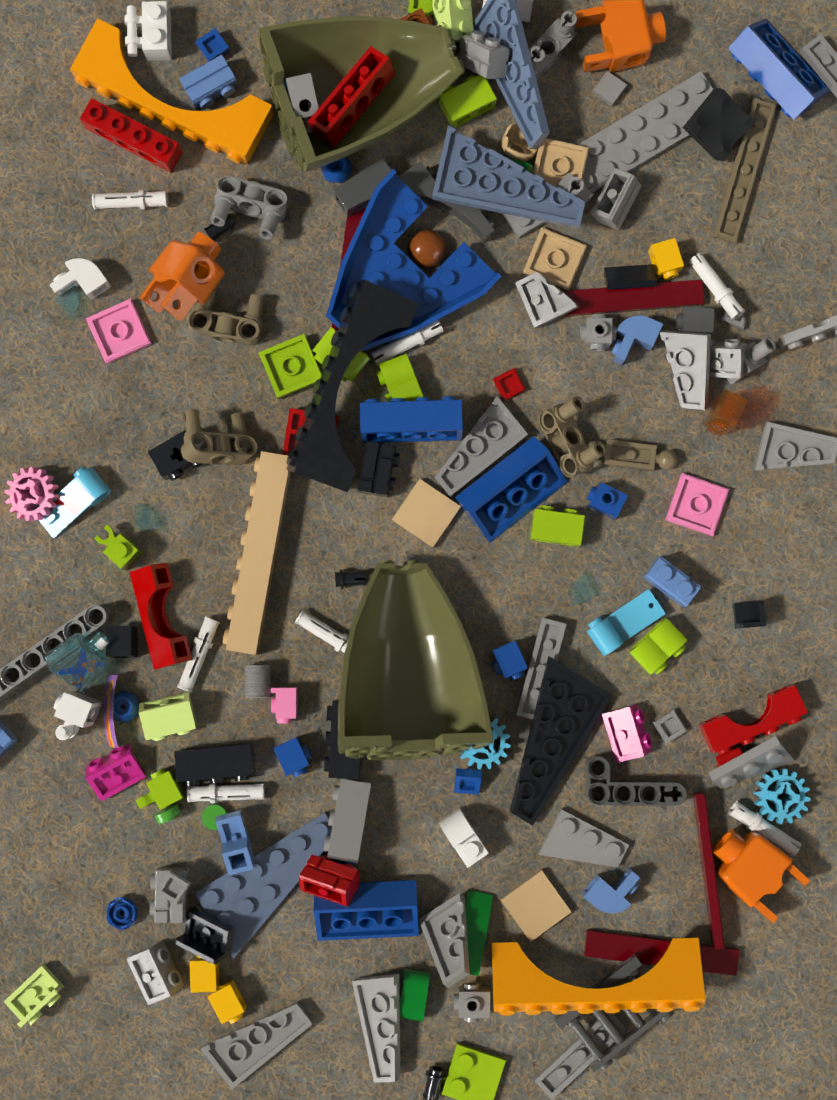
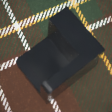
[732,601,766,629]
[106,626,138,658]

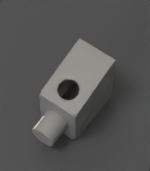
[284,73,319,133]

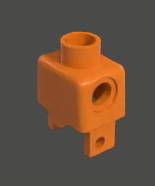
[575,0,666,73]
[139,232,224,322]
[713,829,811,923]

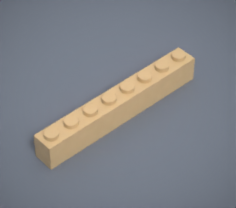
[223,451,291,655]

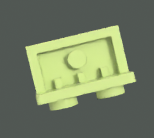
[433,0,474,43]
[4,964,65,1028]

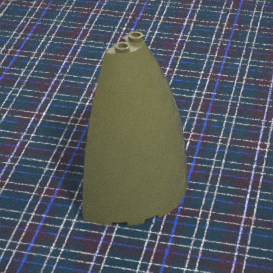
[258,16,464,172]
[338,560,493,761]

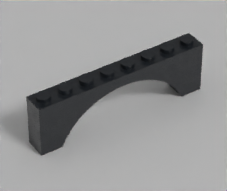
[287,280,418,492]

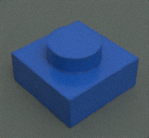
[195,28,230,62]
[454,768,482,795]

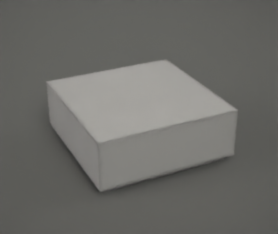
[592,71,627,107]
[652,709,688,744]
[156,869,192,906]

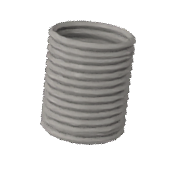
[244,665,272,698]

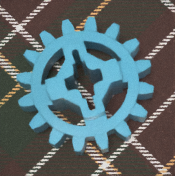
[460,718,511,770]
[753,768,811,824]

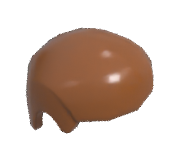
[407,230,447,268]

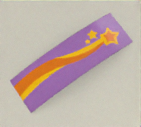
[104,675,118,748]

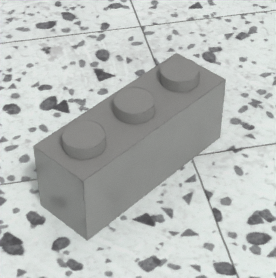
[323,779,371,863]

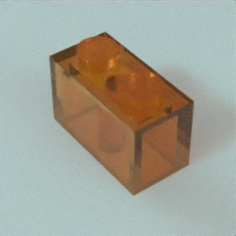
[703,389,748,436]

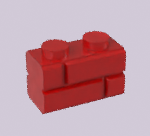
[299,855,360,906]

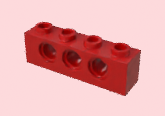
[308,46,395,149]
[80,98,183,173]

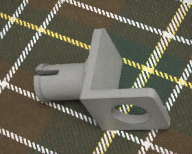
[555,173,594,209]
[727,337,776,384]

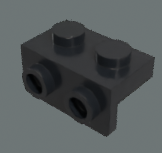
[175,907,234,964]

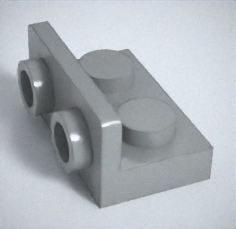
[709,338,747,379]
[126,941,184,1005]

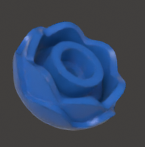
[321,157,352,183]
[113,691,139,722]
[106,897,138,930]

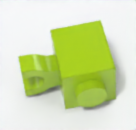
[94,525,143,570]
[135,768,186,810]

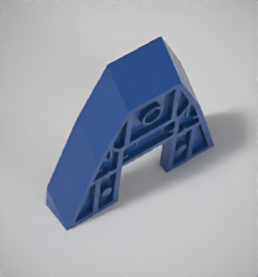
[326,169,502,351]

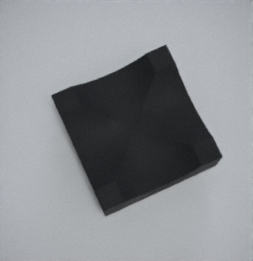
[682,88,755,161]

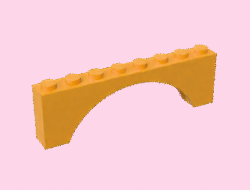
[70,18,274,164]
[492,938,706,1016]

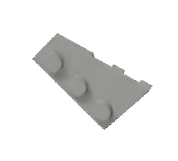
[777,315,837,351]
[538,809,629,868]
[418,893,470,988]

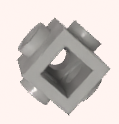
[580,314,617,352]
[453,982,490,1022]

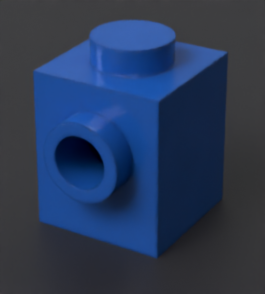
[586,482,628,520]
[491,640,528,681]
[273,736,313,777]

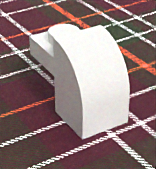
[50,258,112,300]
[439,807,489,868]

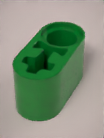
[400,969,430,1022]

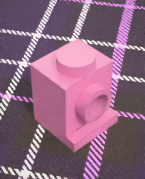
[271,687,298,723]

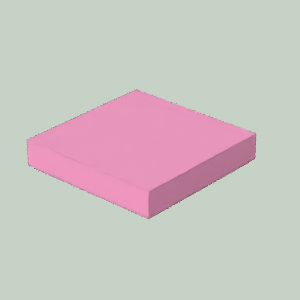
[86,298,152,364]
[665,473,729,537]

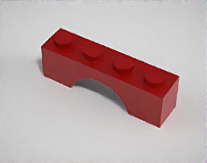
[129,562,192,670]
[698,685,808,755]

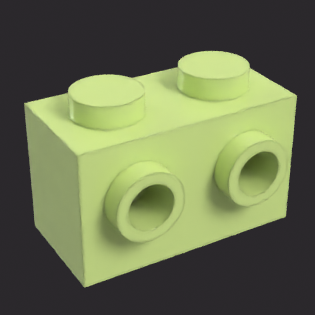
[139,692,196,741]

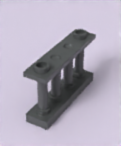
[555,953,674,1072]

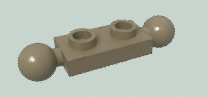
[586,439,677,471]

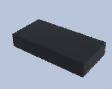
[604,264,657,290]

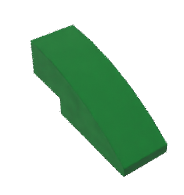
[465,889,493,976]

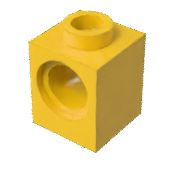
[648,238,684,280]
[189,955,220,993]
[207,979,247,1024]

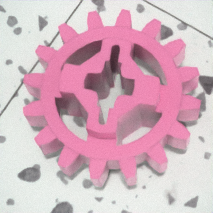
[4,467,59,521]

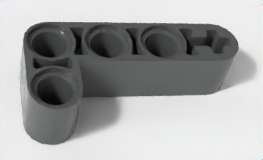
[584,755,687,806]

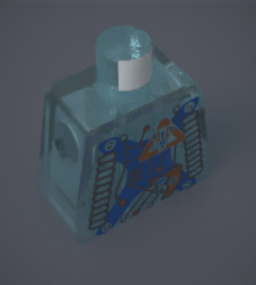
[44,632,109,694]

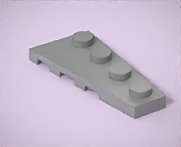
[352,974,400,1083]
[200,1001,313,1089]

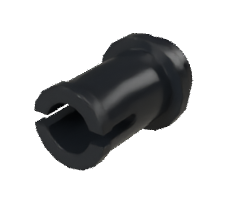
[204,213,236,241]
[335,569,366,589]
[423,1065,446,1100]

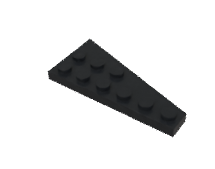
[510,656,612,826]

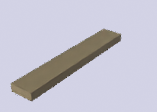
[712,98,777,244]

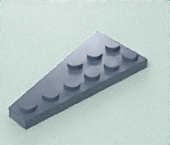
[473,0,550,149]
[432,125,585,229]
[195,812,332,959]

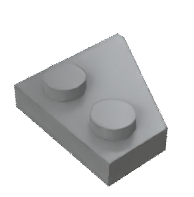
[515,272,579,328]

